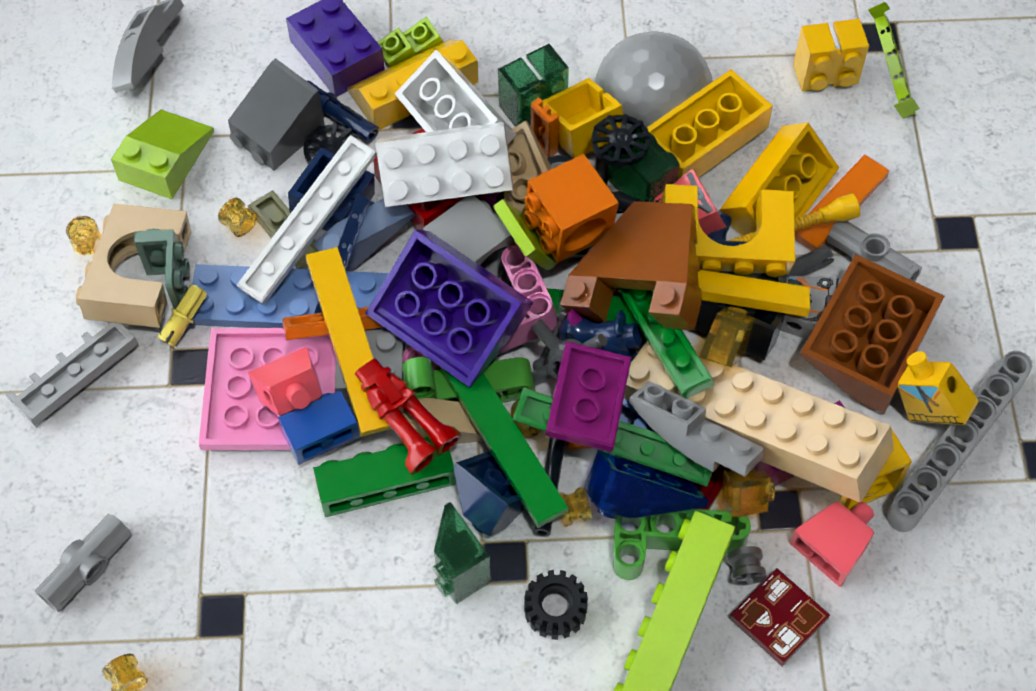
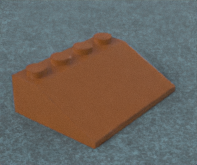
[800,254,945,414]

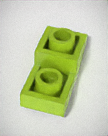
[377,16,444,66]

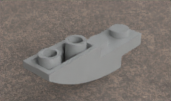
[112,0,184,93]
[629,381,764,476]

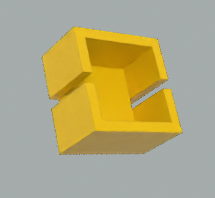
[793,18,869,91]
[543,78,623,158]

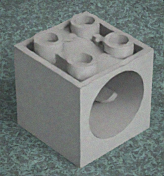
[423,195,514,278]

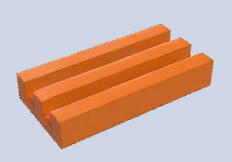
[531,98,559,157]

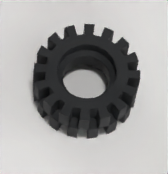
[524,570,588,640]

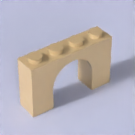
[76,203,191,328]

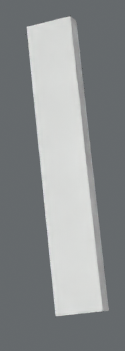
[237,135,377,305]

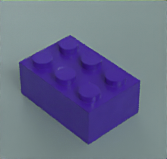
[286,0,385,97]

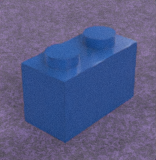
[278,390,360,465]

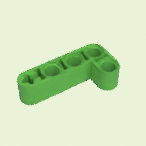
[402,357,536,403]
[613,506,751,580]

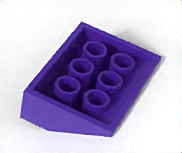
[365,230,534,387]

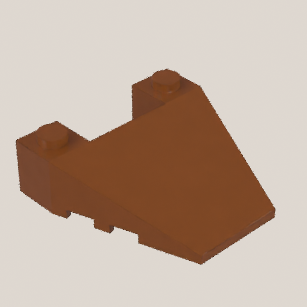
[560,201,702,330]

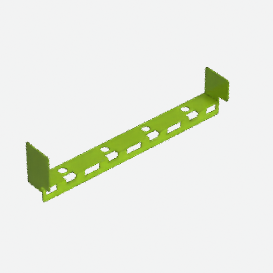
[868,2,920,119]

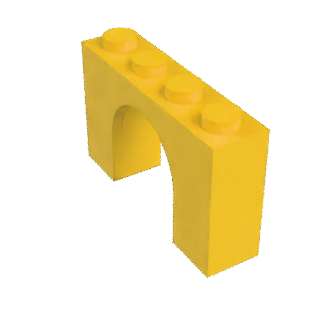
[661,184,795,277]

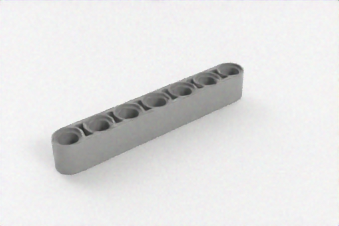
[887,350,1033,532]

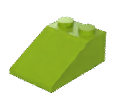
[111,109,214,199]

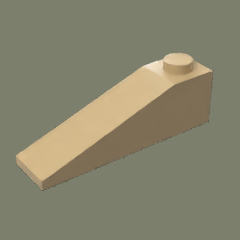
[504,121,552,244]

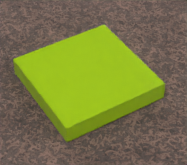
[494,199,557,270]

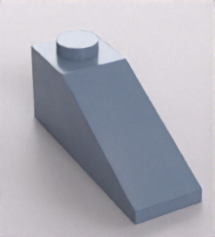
[313,198,415,271]

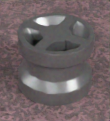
[727,546,767,586]

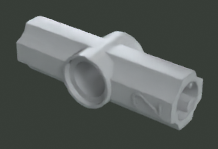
[827,221,922,282]
[34,513,132,612]

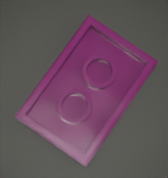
[545,341,632,452]

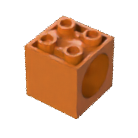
[522,154,619,263]

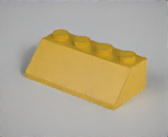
[347,39,478,131]
[641,69,773,184]
[720,122,839,236]

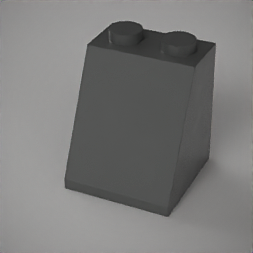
[228,58,325,171]

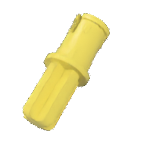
[157,284,207,347]

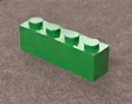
[313,436,457,518]

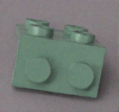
[134,228,190,309]

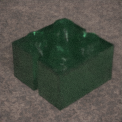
[498,44,569,126]
[608,129,680,202]

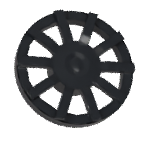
[591,114,651,167]
[303,123,359,164]

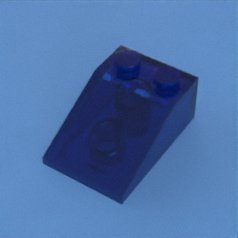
[583,450,709,519]

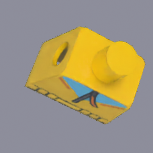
[898,351,979,425]

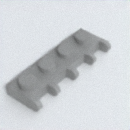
[6,322,138,426]

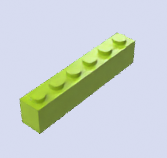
[614,511,735,691]

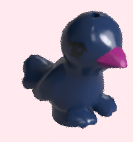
[559,309,642,362]

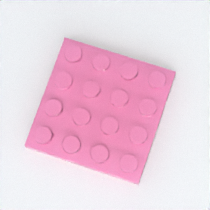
[199,328,336,450]

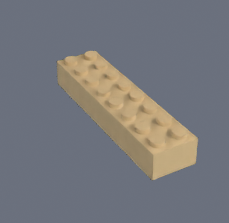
[624,341,894,503]

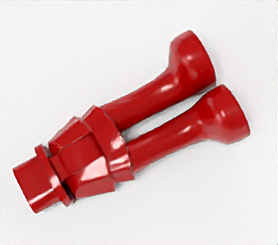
[355,358,462,475]

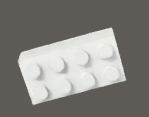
[395,50,517,144]
[375,122,513,207]

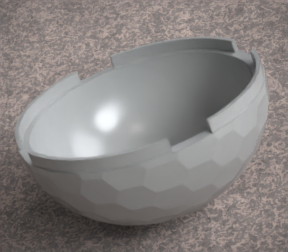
[595,31,713,134]

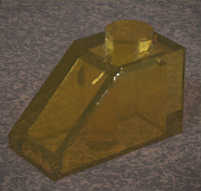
[699,307,755,368]
[722,469,775,517]

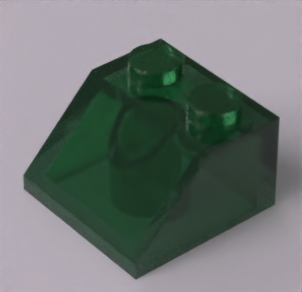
[432,502,491,604]

